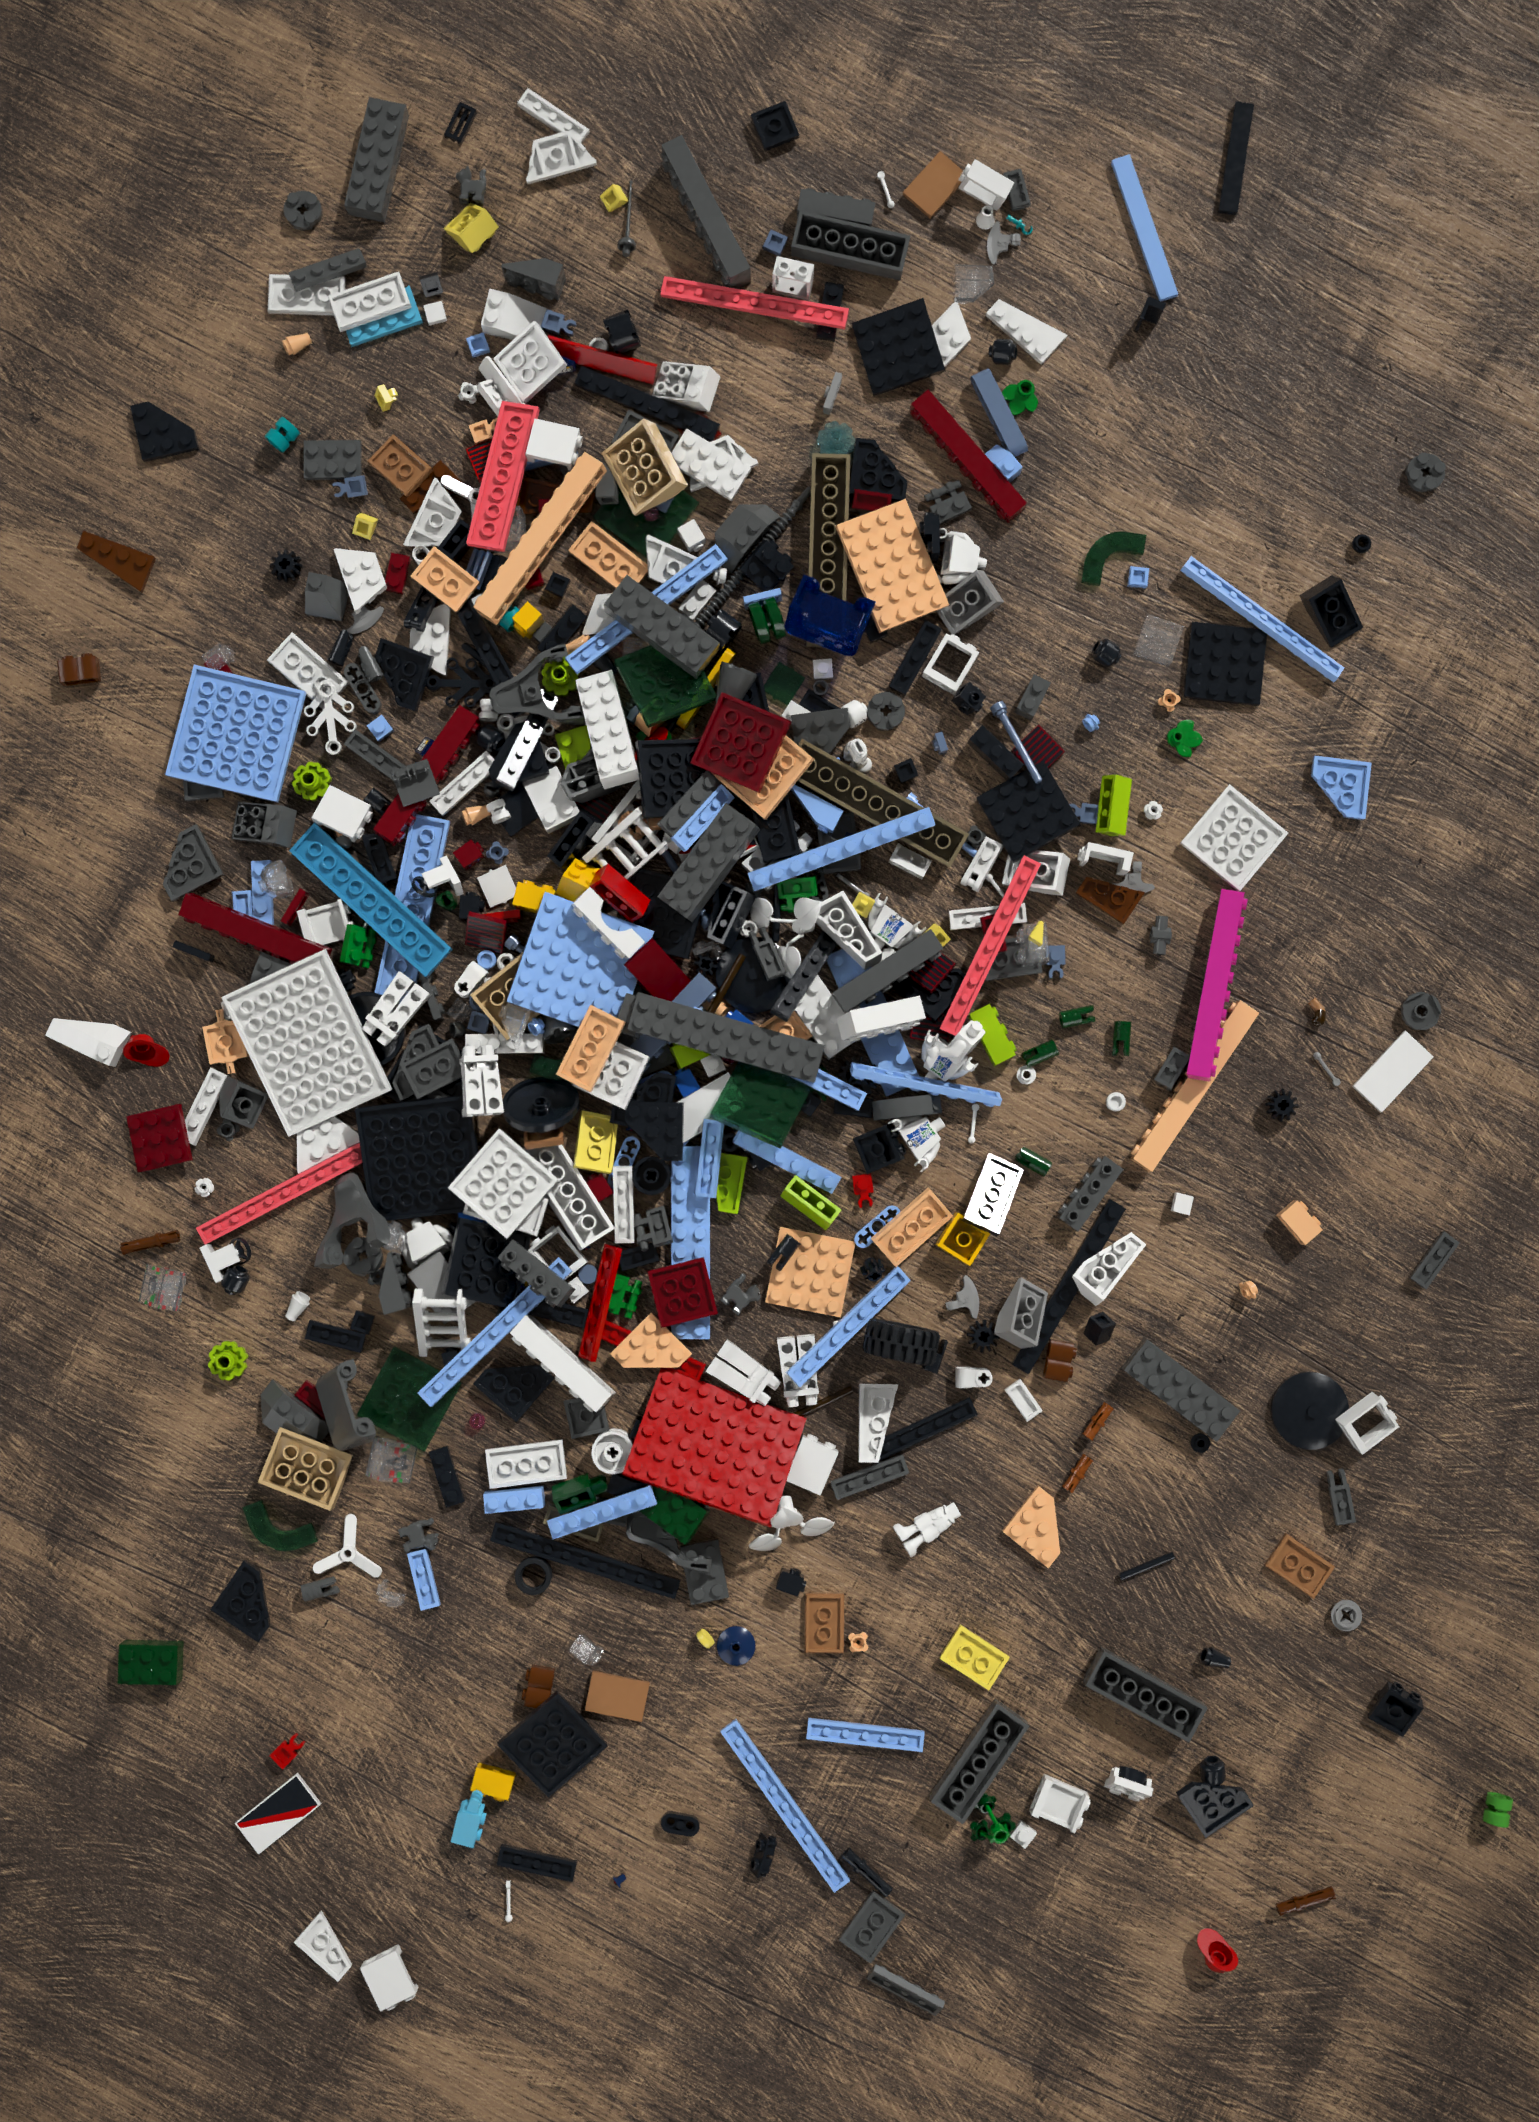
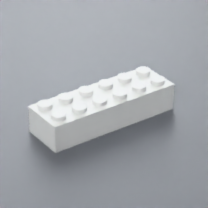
[575,670,639,789]
[523,1145,615,1251]
[510,1315,616,1412]

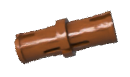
[1082,1402,1114,1441]
[1062,1454,1093,1493]

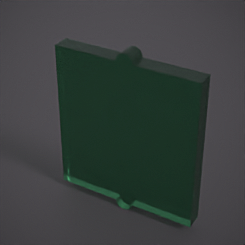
[764,662,805,706]

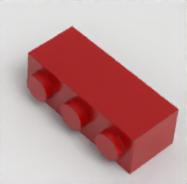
[589,864,650,923]

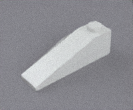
[45,1018,132,1067]
[1072,1232,1146,1306]

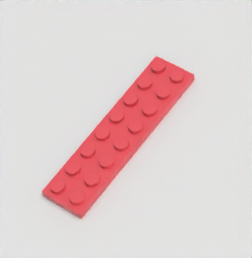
[466,401,540,552]

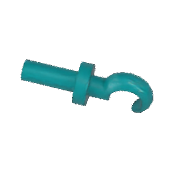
[1006,214,1033,235]

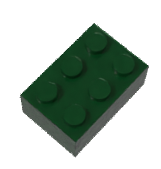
[639,1486,711,1544]
[118,1640,184,1685]

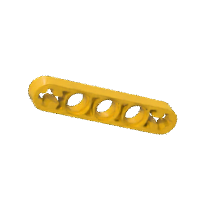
[676,648,736,730]

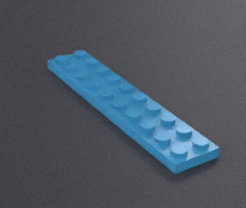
[289,822,453,978]

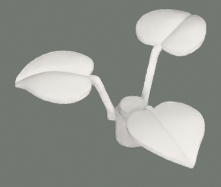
[750,898,822,979]
[749,1496,835,1551]

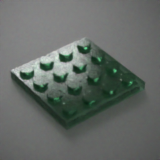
[593,486,699,559]
[614,645,717,728]
[710,1062,812,1149]
[357,1346,463,1452]

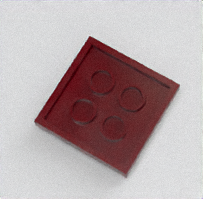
[126,1104,193,1173]
[647,1257,718,1328]

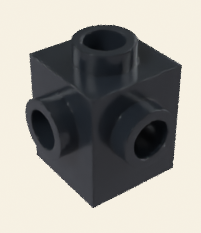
[951,682,986,715]

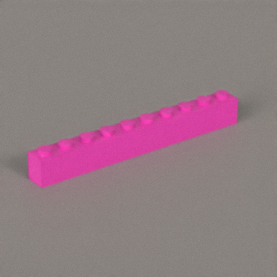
[1187,889,1248,1082]

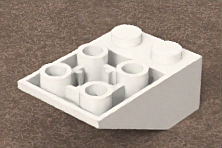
[652,361,721,412]

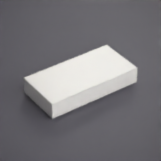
[1004,1379,1043,1422]

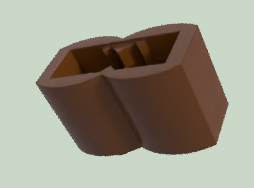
[57,653,101,686]
[1043,1339,1077,1382]
[521,1664,555,1708]

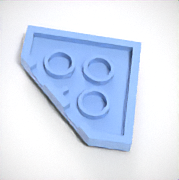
[1311,756,1372,820]

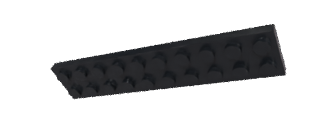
[742,672,801,863]

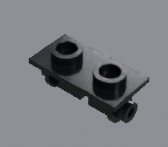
[750,1832,777,1878]

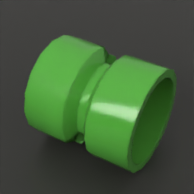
[1483,1792,1513,1828]

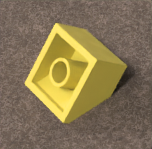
[444,203,499,253]

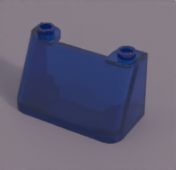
[785,575,876,656]

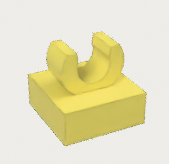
[374,384,398,412]
[852,892,875,918]

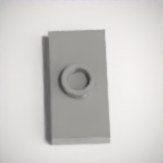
[823,372,842,415]

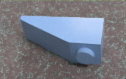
[791,785,844,834]

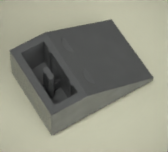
[501,258,566,300]
[231,802,297,848]
[379,1251,413,1315]

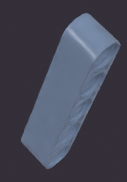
[970,368,1028,457]

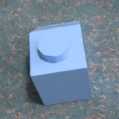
[985,444,1023,482]

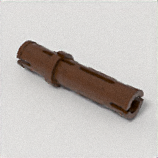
[120,1230,181,1255]
[1276,1886,1336,1916]

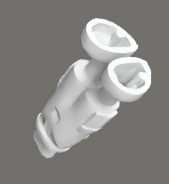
[843,739,872,774]
[893,1502,961,1557]

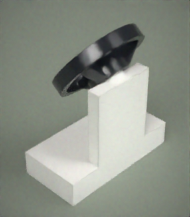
[411,856,464,898]
[200,1237,251,1283]

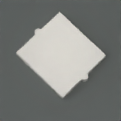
[477,865,516,908]

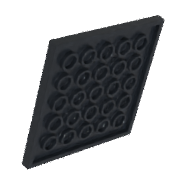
[355,1095,478,1221]

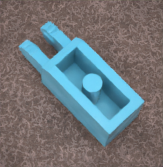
[451,1790,487,1848]

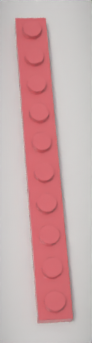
[660,276,849,329]
[939,856,1041,1036]
[196,1142,363,1245]

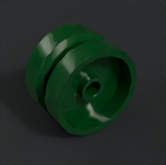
[748,596,786,645]

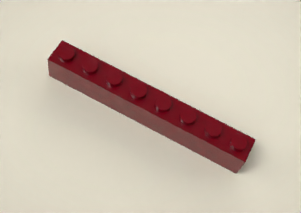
[910,389,1027,523]
[373,705,481,846]
[178,893,332,964]

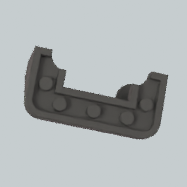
[316,1359,376,1451]

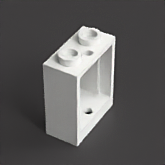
[958,159,1014,211]
[772,256,814,301]
[922,633,979,695]
[528,1225,589,1280]
[1335,1392,1399,1455]

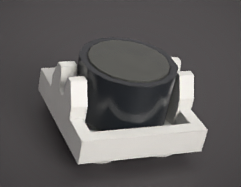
[1104,1766,1153,1802]

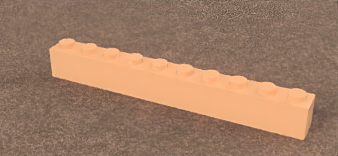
[474,452,607,625]
[1130,1000,1259,1172]

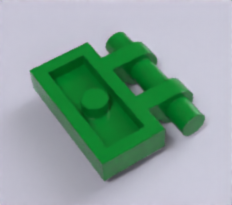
[777,876,818,913]
[340,924,377,968]
[608,1274,642,1319]

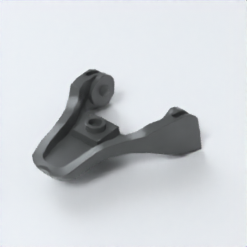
[490,644,585,725]
[314,1173,390,1269]
[626,1504,712,1576]

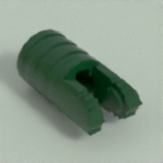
[436,891,457,911]
[1059,1005,1096,1029]
[1112,1021,1131,1056]
[1021,1040,1059,1067]
[1015,1147,1052,1177]

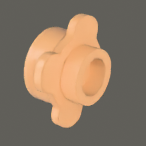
[1158,689,1181,712]
[1239,1281,1258,1300]
[848,1632,868,1653]

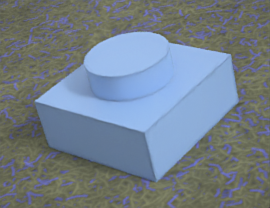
[367,715,394,742]

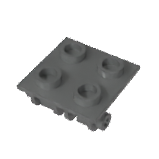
[391,759,440,807]

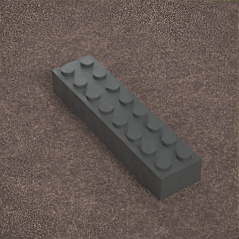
[660,135,751,289]

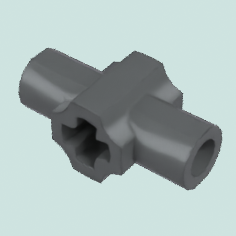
[1150,916,1172,955]

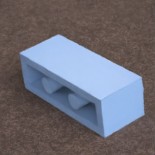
[483,1485,545,1514]

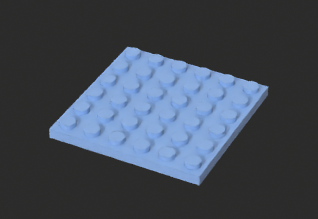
[165,665,306,803]
[506,892,654,1027]

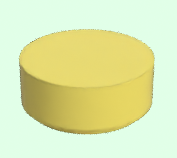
[696,1628,715,1648]

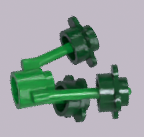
[970,1793,1016,1844]

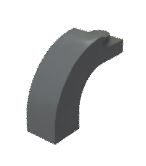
[560,455,619,505]
[872,1094,942,1121]

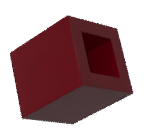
[453,839,485,871]
[587,1172,614,1202]

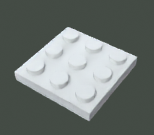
[493,321,567,403]
[572,1042,650,1110]

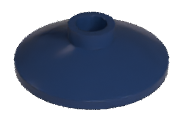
[717,1626,755,1666]

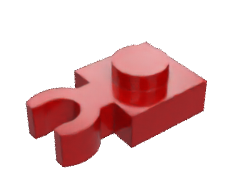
[852,1173,874,1208]
[269,1733,305,1770]

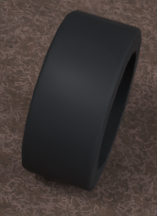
[515,1556,553,1595]

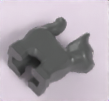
[456,165,487,206]
[720,1273,761,1316]
[398,1518,439,1553]

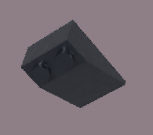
[1299,575,1363,648]

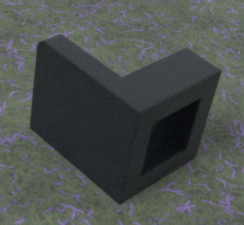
[1084,1312,1116,1346]

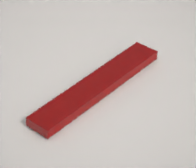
[547,335,658,384]
[578,1244,622,1362]
[601,1320,706,1381]

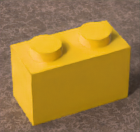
[512,601,544,640]
[470,1763,516,1801]

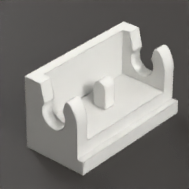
[889,843,932,880]

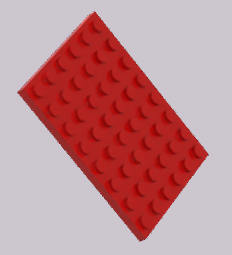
[622,1368,807,1528]

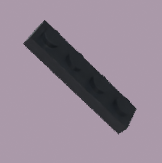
[889,620,942,696]
[497,1844,578,1882]

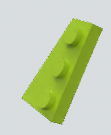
[555,725,591,769]
[716,1153,747,1214]

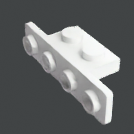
[476,356,525,416]

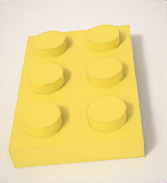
[573,1110,618,1174]
[939,1624,1010,1690]

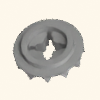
[1331,1599,1362,1631]

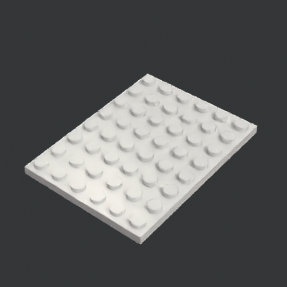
[221,949,392,1137]

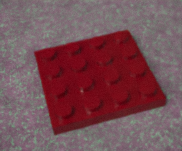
[690,692,791,793]

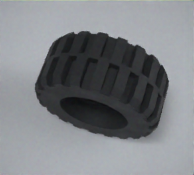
[863,1319,940,1366]

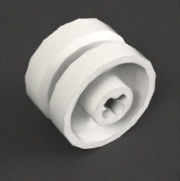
[591,1428,634,1474]

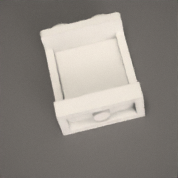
[526,418,583,471]
[311,785,373,843]
[1077,842,1134,876]
[297,899,354,945]
[787,1434,839,1495]
[1029,1774,1090,1833]
[360,1944,419,2012]

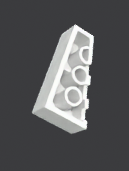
[816,891,882,970]

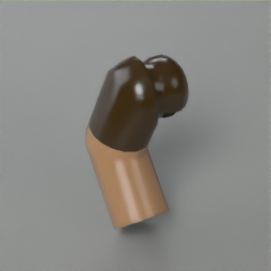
[1308,997,1326,1027]

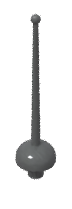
[617,180,636,257]

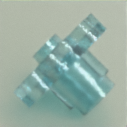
[817,421,856,454]

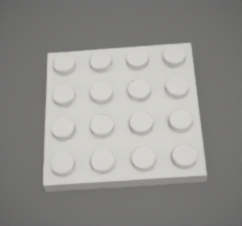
[1180,784,1288,891]
[448,1128,559,1239]

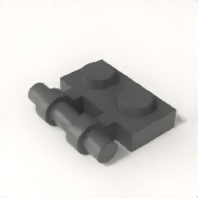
[924,480,972,524]
[634,1206,673,1251]

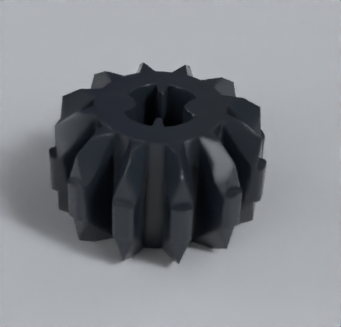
[270,549,303,583]
[1265,1089,1298,1122]
[967,1319,1000,1353]

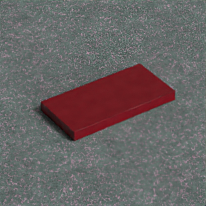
[624,938,691,1002]

